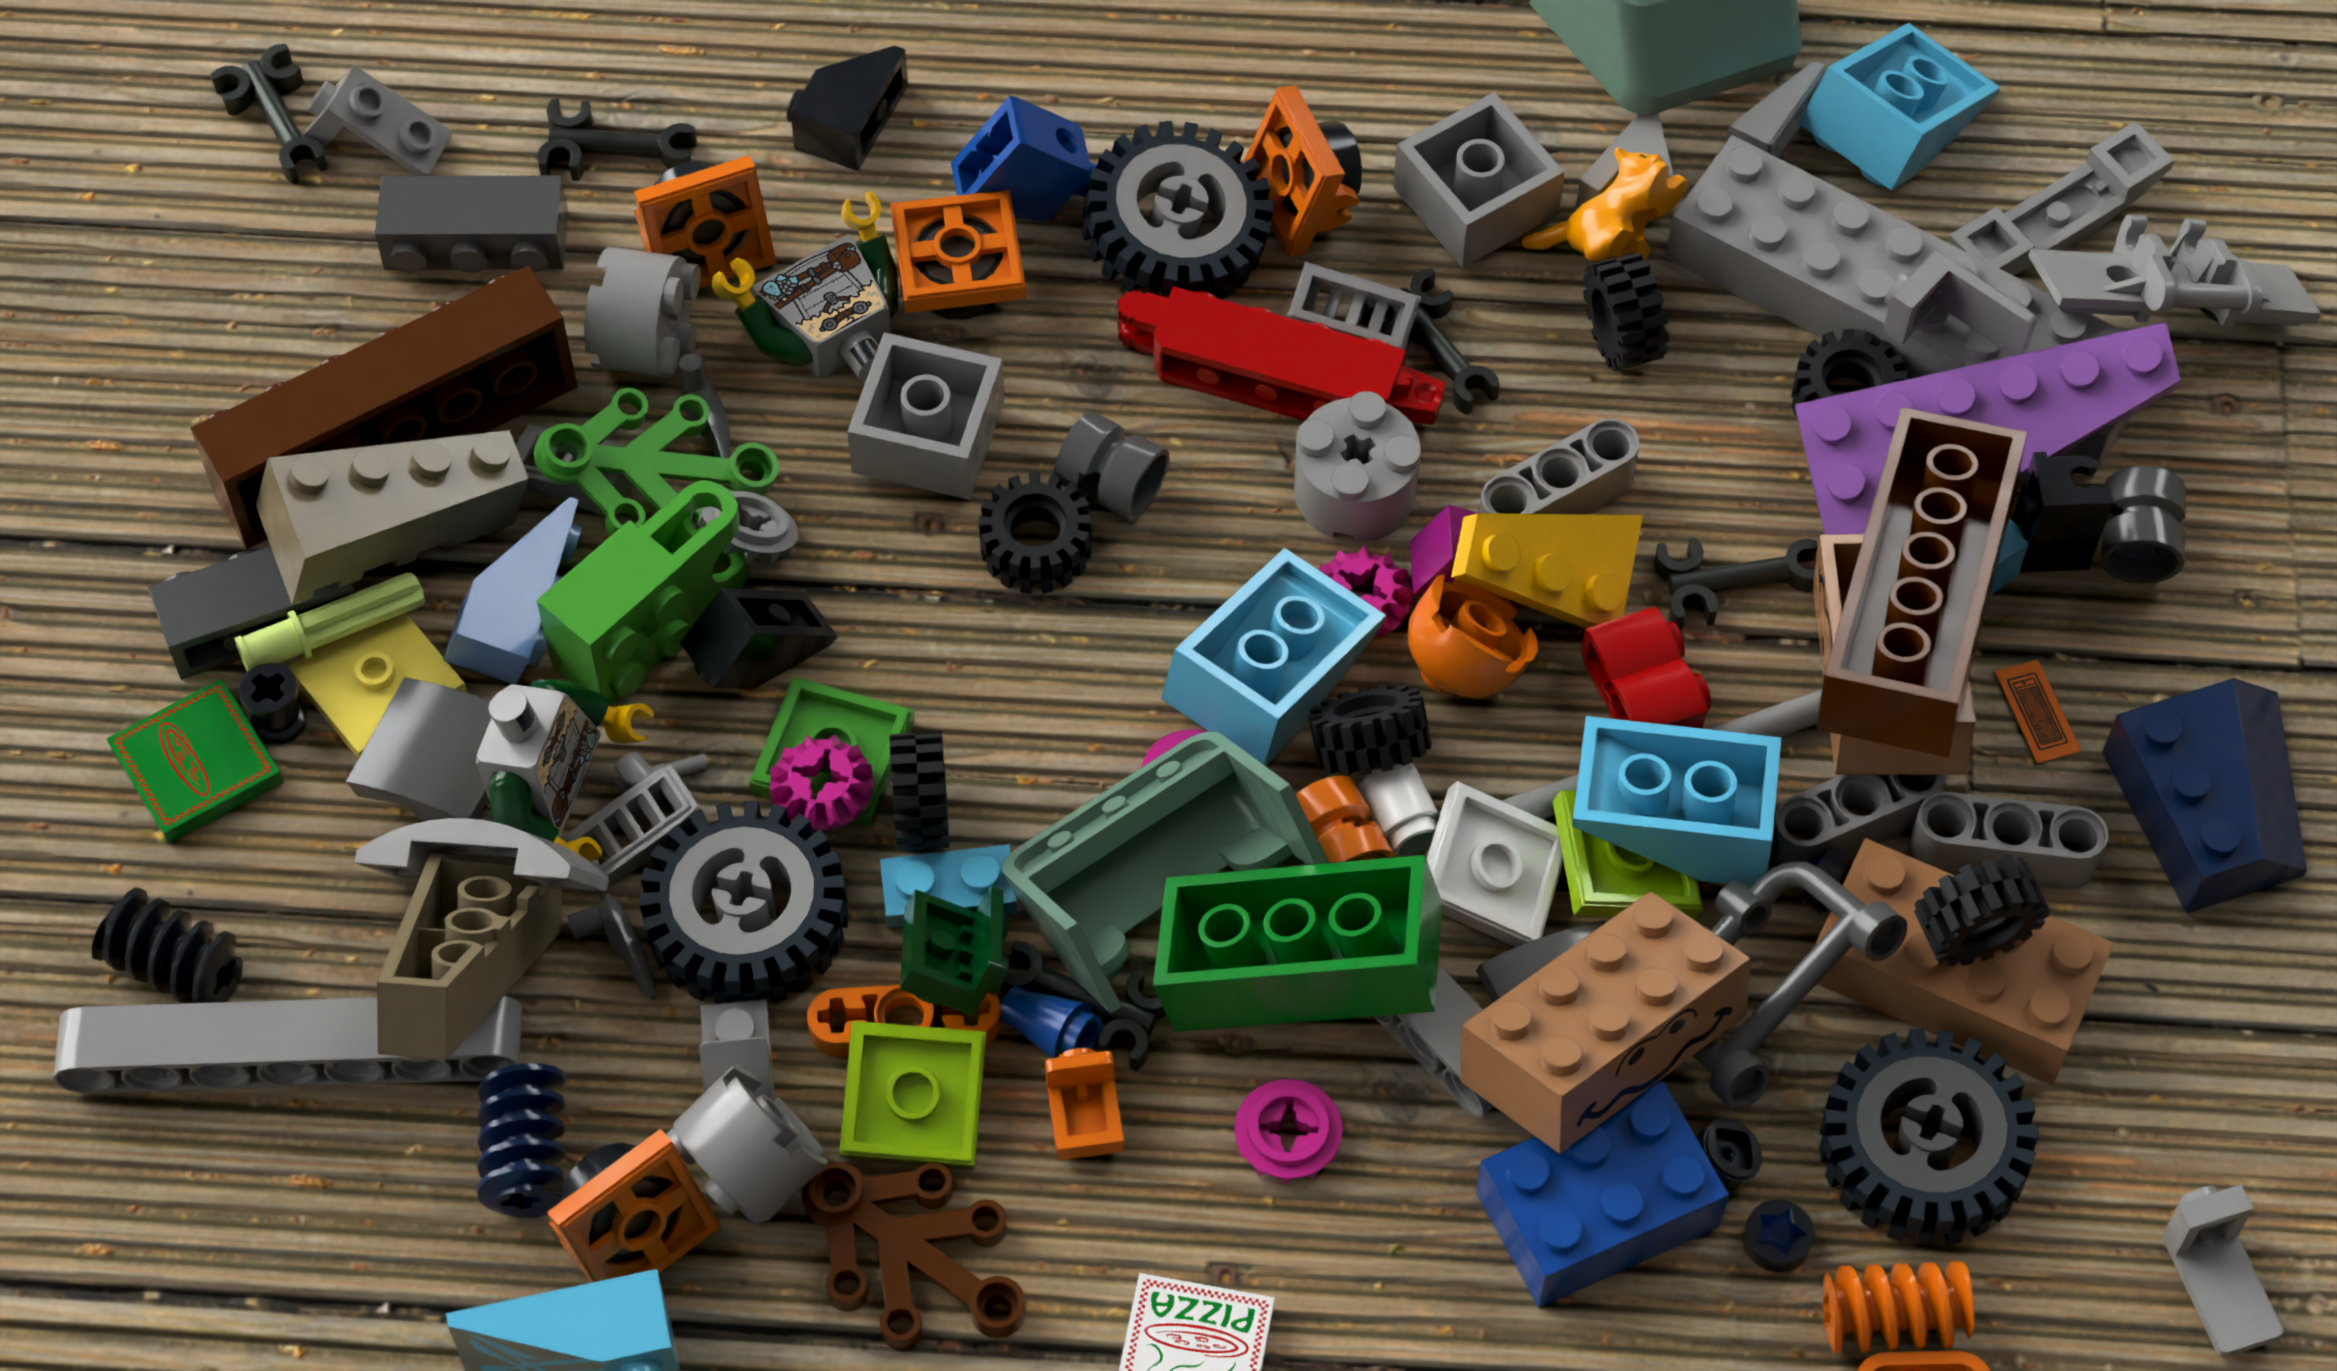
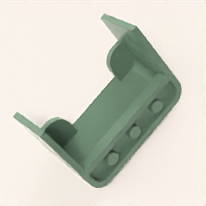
[1529,0,1802,115]
[1002,732,1329,1013]

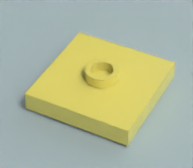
[287,613,468,759]

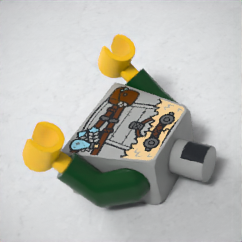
[712,191,898,382]
[476,679,654,861]

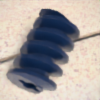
[477,1063,565,1218]

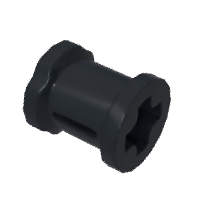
[239,663,307,744]

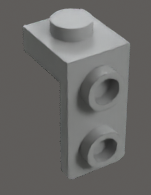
[304,65,452,176]
[1883,250,2037,356]
[2161,1184,2283,1358]

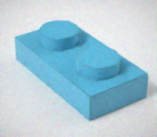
[880,844,1017,929]

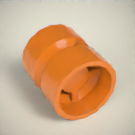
[1295,775,1395,865]

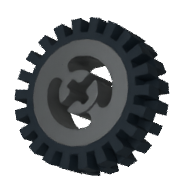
[1819,1029,2038,1246]

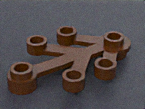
[802,1162,1026,1350]

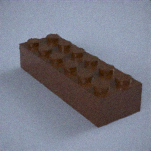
[191,265,578,550]
[1817,407,2027,758]

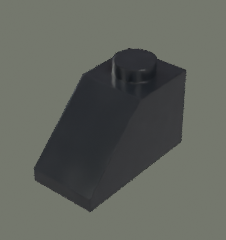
[787,45,908,171]
[680,588,838,689]

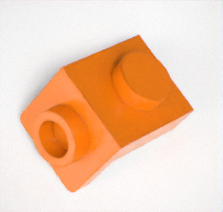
[1045,1048,1124,1161]

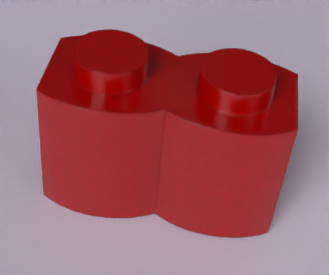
[1580,606,1711,729]

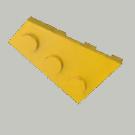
[1451,513,1643,629]

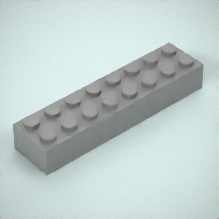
[1665,135,2133,477]

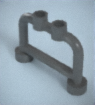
[1693,861,1908,1110]

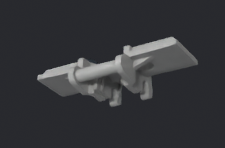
[2028,214,2321,327]

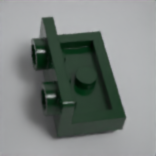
[900,886,1010,1016]

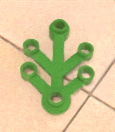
[534,387,779,535]

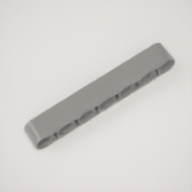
[53,996,522,1093]

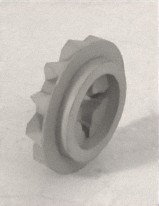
[698,491,798,564]

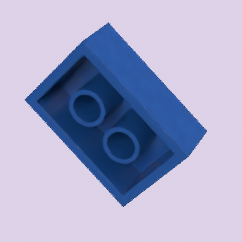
[1476,1081,1729,1308]

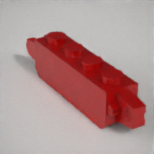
[1117,286,1445,425]

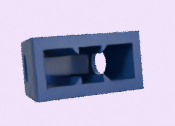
[951,95,1098,221]

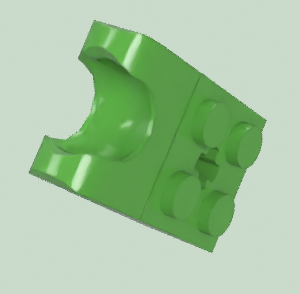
[536,480,748,706]

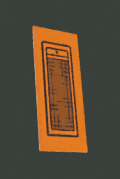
[1994,659,2081,764]

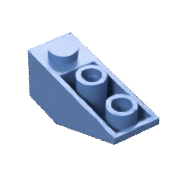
[443,497,582,685]

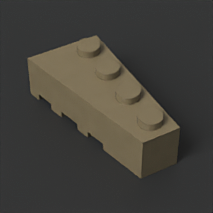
[256,430,529,605]
[377,852,562,1062]

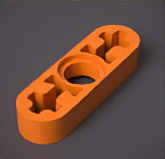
[807,985,1001,1057]

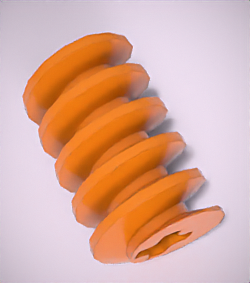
[1822,1261,1974,1354]

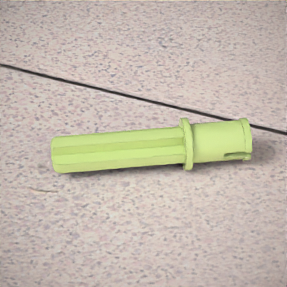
[234,572,425,672]

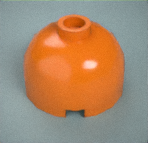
[1407,574,1539,699]

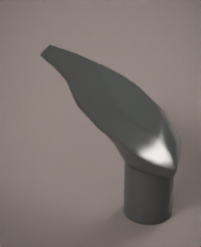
[678,353,730,458]
[567,892,658,999]

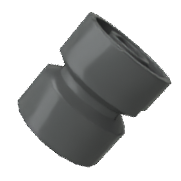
[1054,411,1169,521]
[2101,466,2186,584]

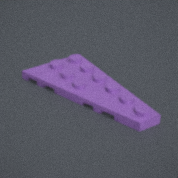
[1795,322,2181,534]

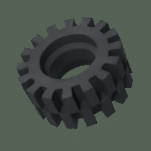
[1583,252,1669,371]
[1791,329,1908,415]
[979,473,1092,594]
[1308,685,1432,776]
[889,731,950,851]
[1914,855,2050,966]

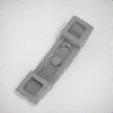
[1948,121,2175,275]
[354,818,609,892]

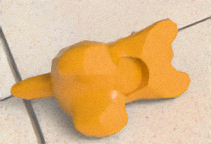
[1521,148,1689,262]

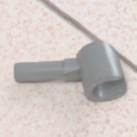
[614,752,708,793]

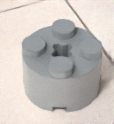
[584,246,700,378]
[1294,391,1421,541]
[666,1064,828,1225]

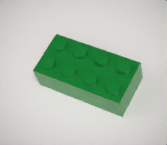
[1153,855,1443,1032]

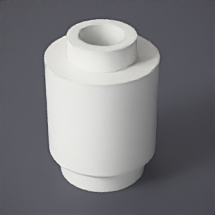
[1358,763,1440,857]

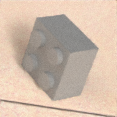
[1393,92,1565,268]
[847,332,1005,500]

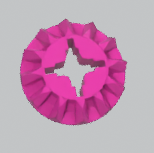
[1319,545,1413,638]
[770,733,874,831]
[1234,1079,1343,1185]

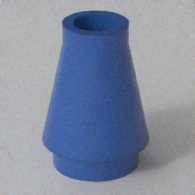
[1000,985,1102,1058]

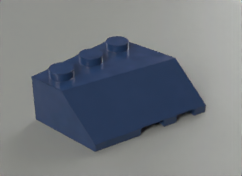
[2102,678,2307,914]

